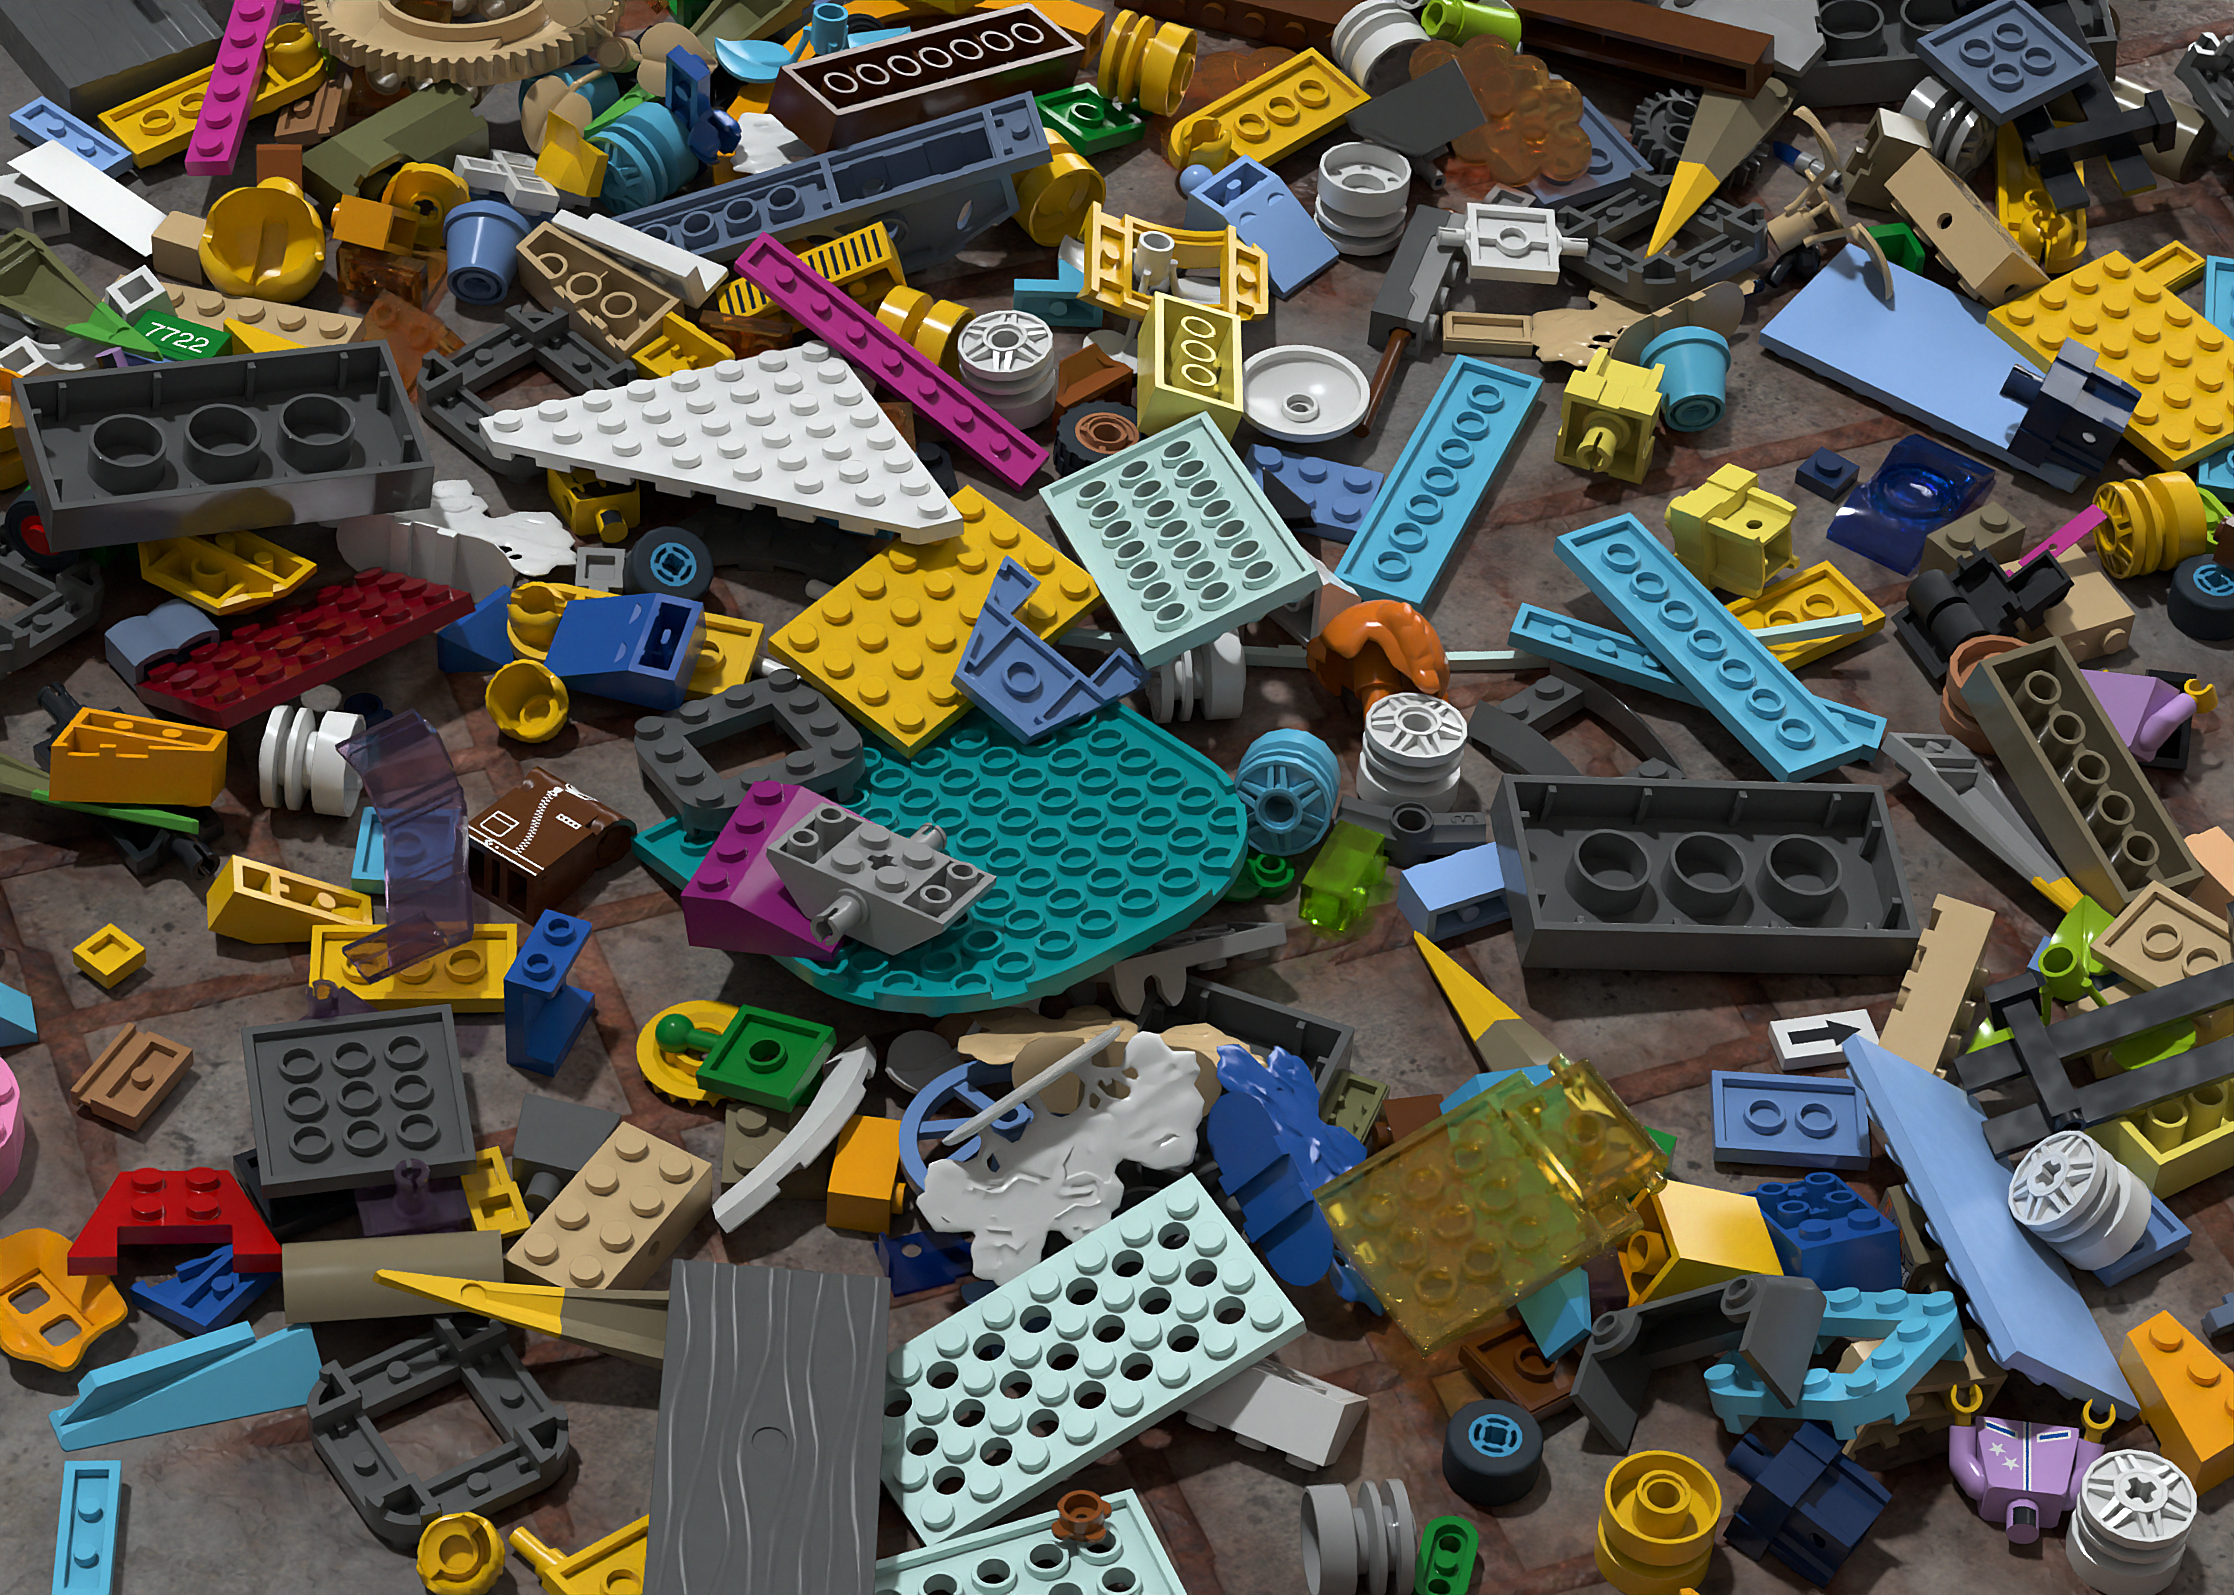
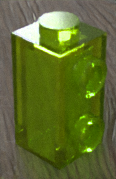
[1298,819,1389,934]

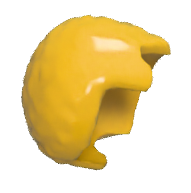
[485,659,569,743]
[416,1511,506,1595]

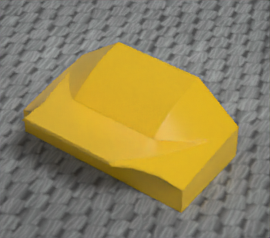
[534,110,609,197]

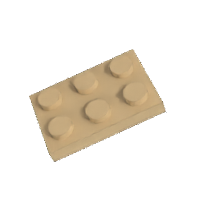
[2089,880,2234,1030]

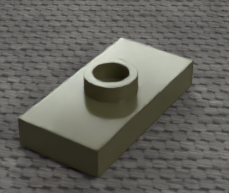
[1319,1070,1391,1147]

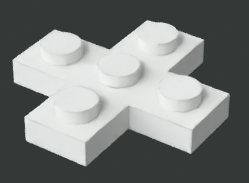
[453,149,591,216]

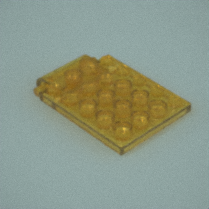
[1312,1054,1669,1359]

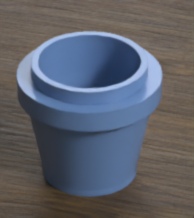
[442,200,532,305]

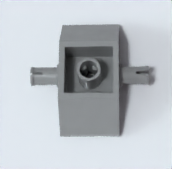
[766,802,997,955]

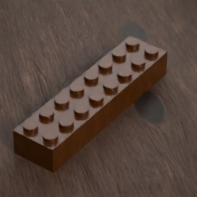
[767,2,1085,155]

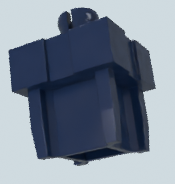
[1999,337,2142,480]
[1723,1419,1893,1589]

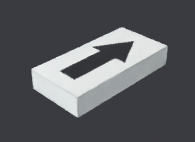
[1768,1009,1879,1071]

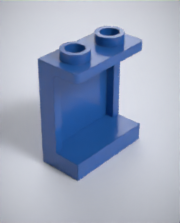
[503,909,595,1078]

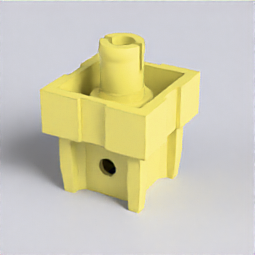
[1554,348,1665,484]
[1664,463,1800,599]

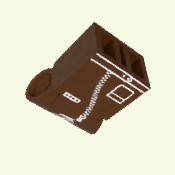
[457,766,637,927]

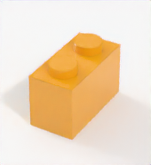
[331,194,421,258]
[826,1114,907,1235]

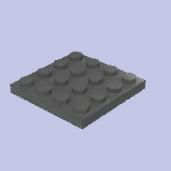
[241,1004,477,1199]

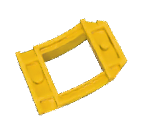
[1076,201,1268,324]

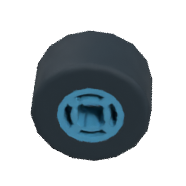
[622,526,714,602]
[2167,554,2234,641]
[1442,1399,1544,1506]

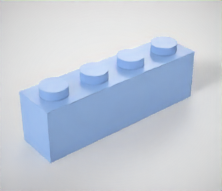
[1397,842,1511,943]

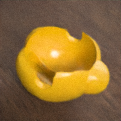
[198,177,327,305]

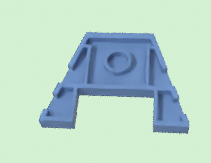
[950,555,1152,745]

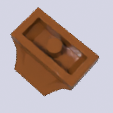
[1051,343,1134,436]

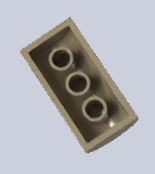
[2044,74,2217,182]
[282,1229,504,1324]

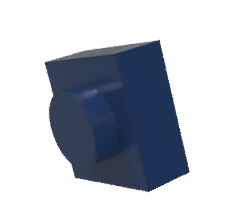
[1794,447,1860,503]

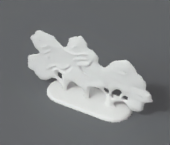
[916,1025,1205,1286]

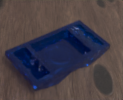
[1826,433,1996,577]

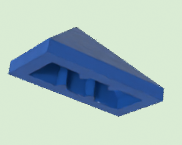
[437,585,514,673]

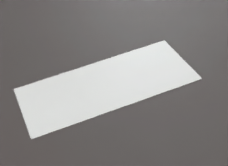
[7,139,167,257]

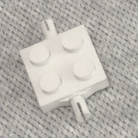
[1436,203,1588,285]

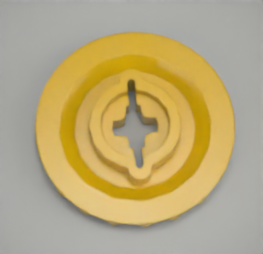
[636,1000,771,1108]

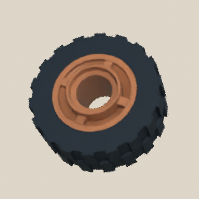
[1053,401,1149,477]

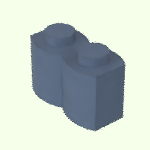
[104,598,220,692]

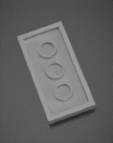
[1066,921,1287,1015]

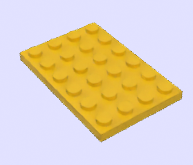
[1985,250,2234,472]
[768,485,1104,759]

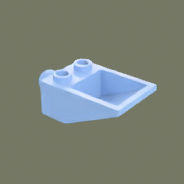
[1180,154,1339,300]

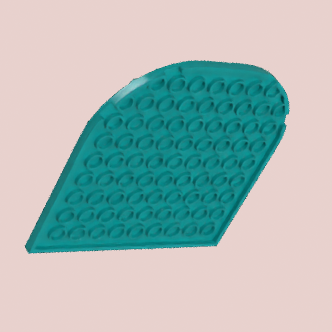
[630,701,1249,1017]

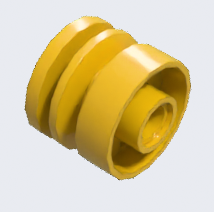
[1097,9,1198,118]
[2092,471,2207,579]

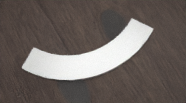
[711,1035,877,1233]

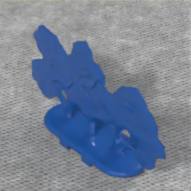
[1207,1044,1405,1316]

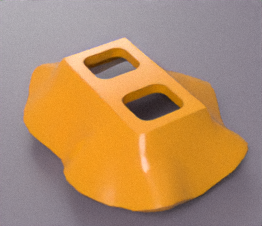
[0,1228,128,1372]

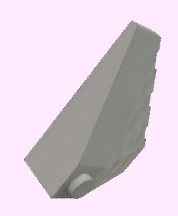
[1659,0,1827,78]

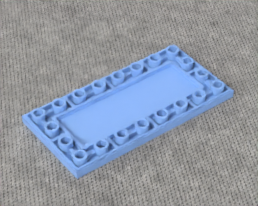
[1758,243,2123,493]
[1841,1033,2142,1421]

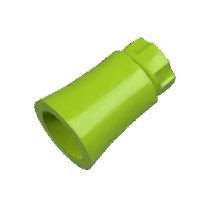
[1421,0,1521,64]

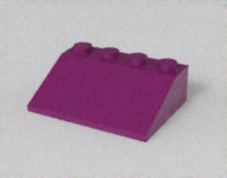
[680,780,875,962]

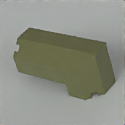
[303,79,489,212]

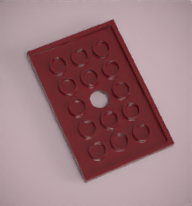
[134,567,476,730]

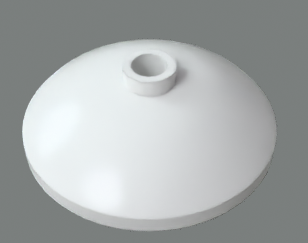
[1242,345,1370,443]

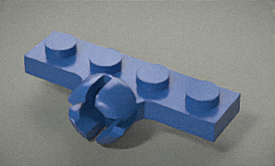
[665,45,742,180]

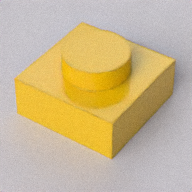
[72,923,147,990]

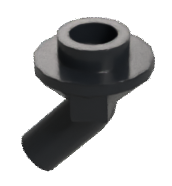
[1763,243,1821,288]

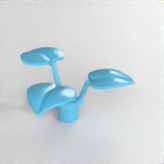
[714,3,911,84]

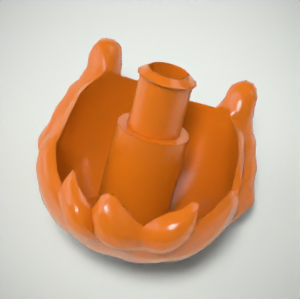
[1306,599,1450,731]

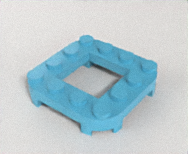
[1704,1287,1967,1440]

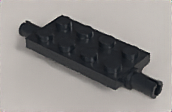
[33,682,224,880]

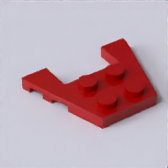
[67,1167,282,1276]

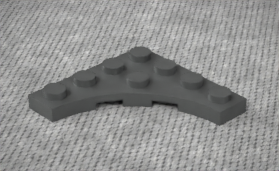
[625,502,873,587]

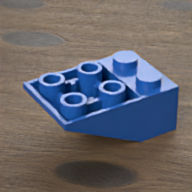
[543,593,707,711]
[1740,1172,1902,1292]

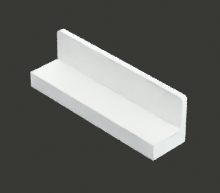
[551,209,729,309]

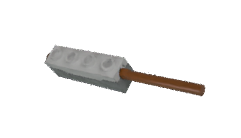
[1352,204,1467,438]

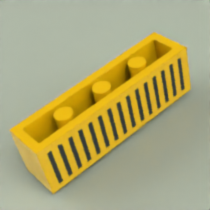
[715,221,907,354]

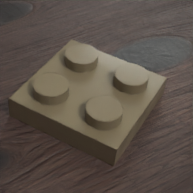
[721,1103,829,1200]

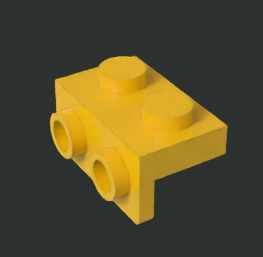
[631,311,735,380]

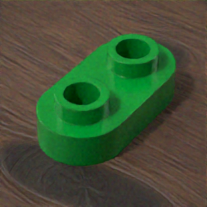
[1411,1516,1479,1595]

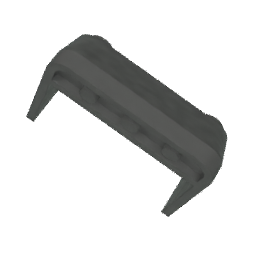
[1344,39,1521,163]
[1569,1274,1827,1453]

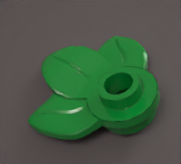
[1220,844,1295,902]

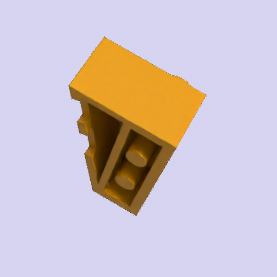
[49,707,228,807]
[2118,1310,2234,1498]

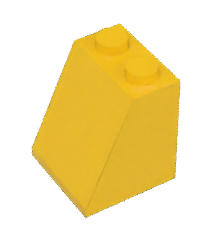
[1598,1177,1784,1310]

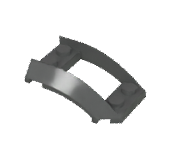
[1466,659,1687,779]

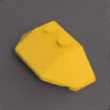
[137,530,317,616]

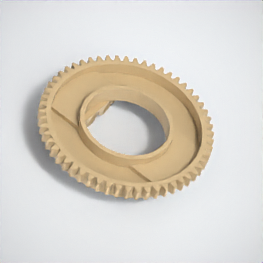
[303,0,626,109]

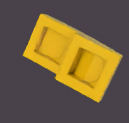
[450,1146,531,1239]

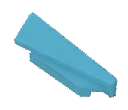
[48,1321,322,1452]

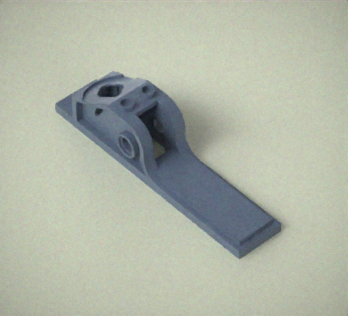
[609,91,1053,275]

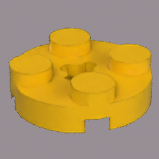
[381,162,471,252]

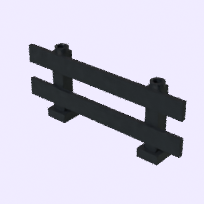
[1951,0,2177,215]
[1952,901,2234,1160]

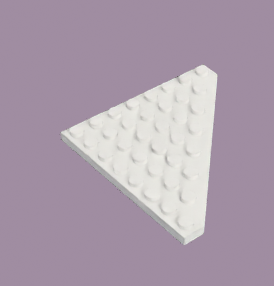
[478,340,964,545]

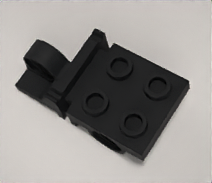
[1891,545,2075,688]

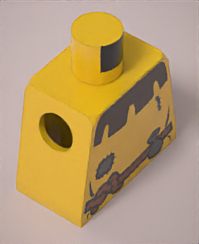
[547,466,640,543]

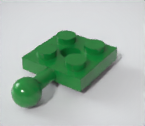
[1034,83,1156,156]
[655,1004,837,1113]

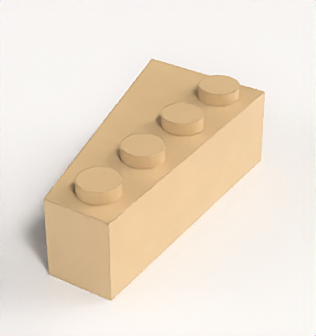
[515,221,685,380]
[1866,893,1996,1098]

